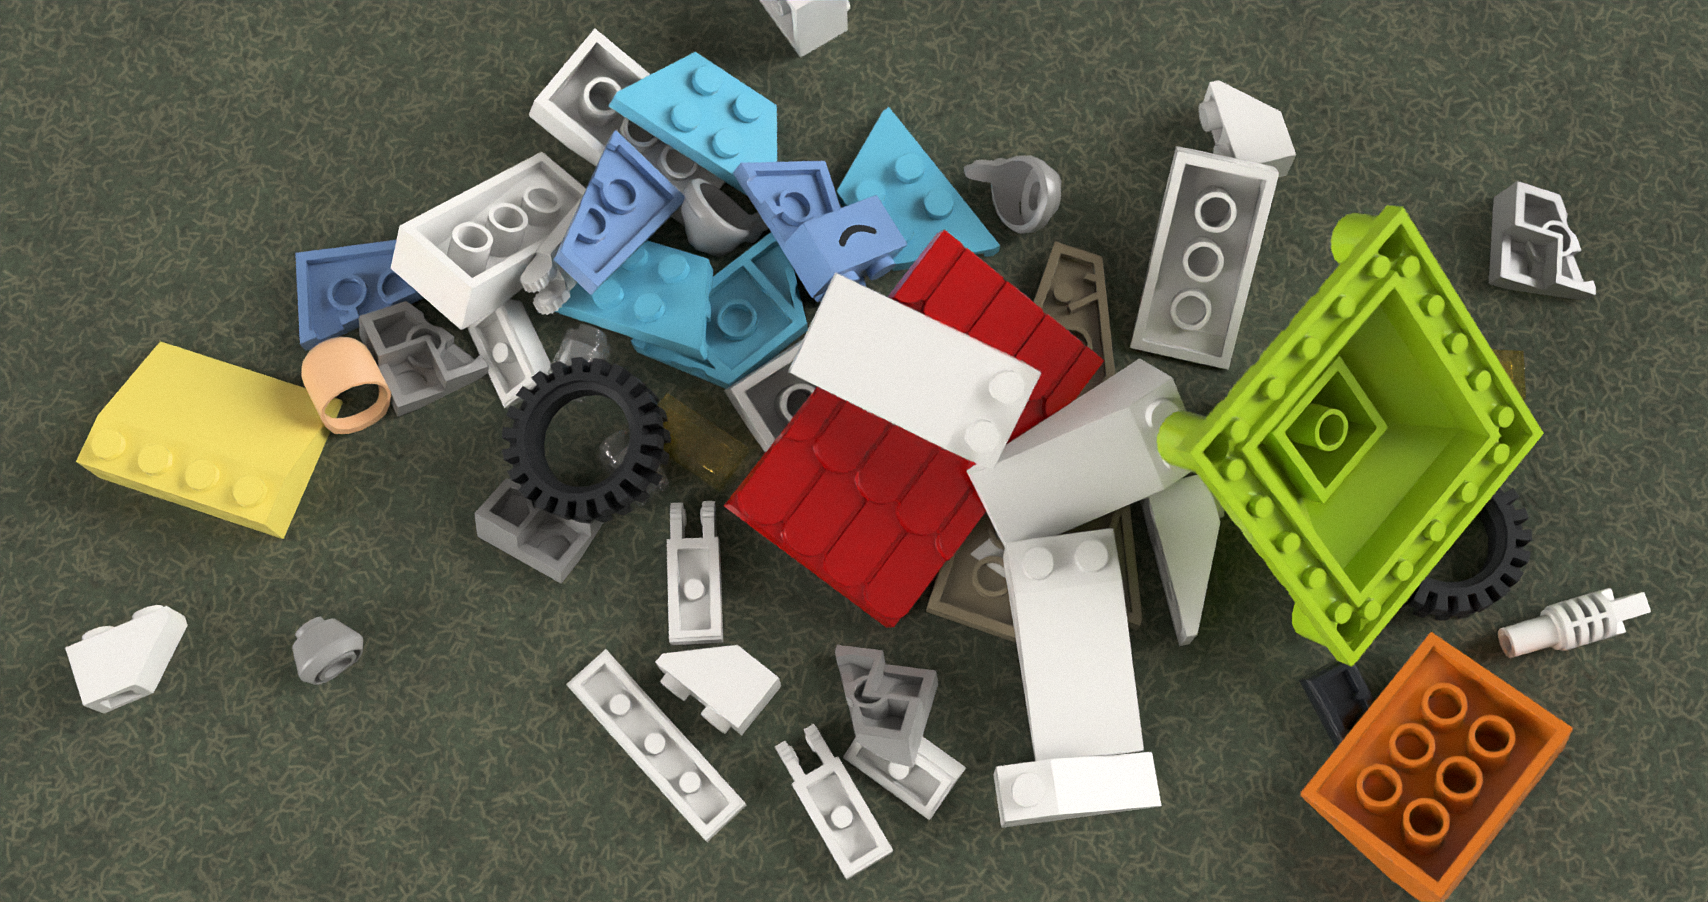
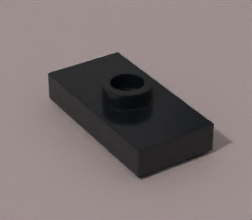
[1299,659,1375,748]

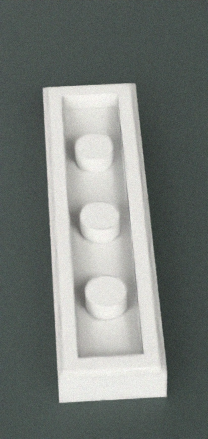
[566,649,747,842]

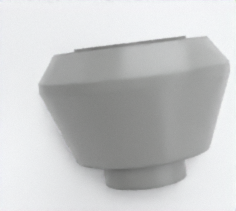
[292,617,363,685]

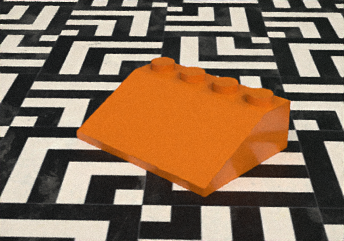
[1300,632,1573,902]

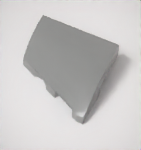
[1489,181,1596,299]
[359,301,489,417]
[474,479,604,583]
[835,645,938,768]

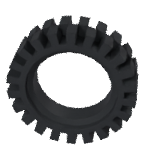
[502,357,671,524]
[1400,487,1532,621]

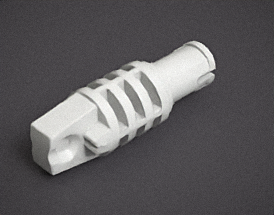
[1498,588,1651,658]

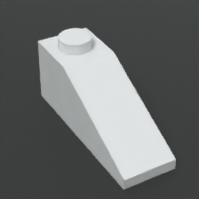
[1140,475,1224,646]
[993,752,1161,828]

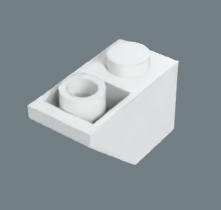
[1199,80,1296,177]
[65,605,188,713]
[656,645,781,735]

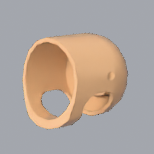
[301,337,391,434]

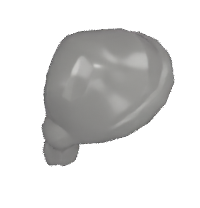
[964,155,1061,233]
[681,178,769,258]

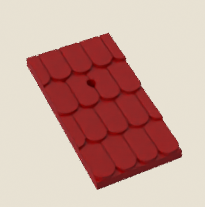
[724,229,1105,628]

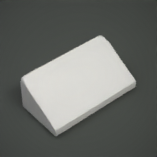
[467,299,553,408]
[843,736,966,820]

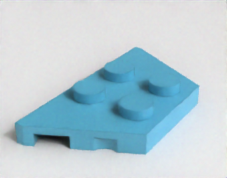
[608,52,777,195]
[837,107,1000,271]
[631,232,808,389]
[555,240,713,361]

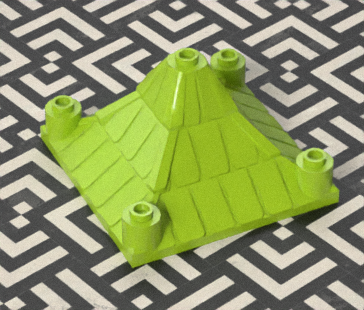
[1157,205,1544,667]

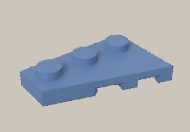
[554,129,685,295]
[733,161,866,302]
[296,240,424,351]

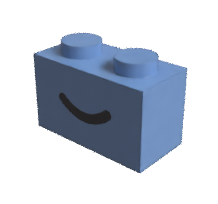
[781,195,908,298]

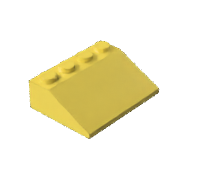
[76,341,343,539]

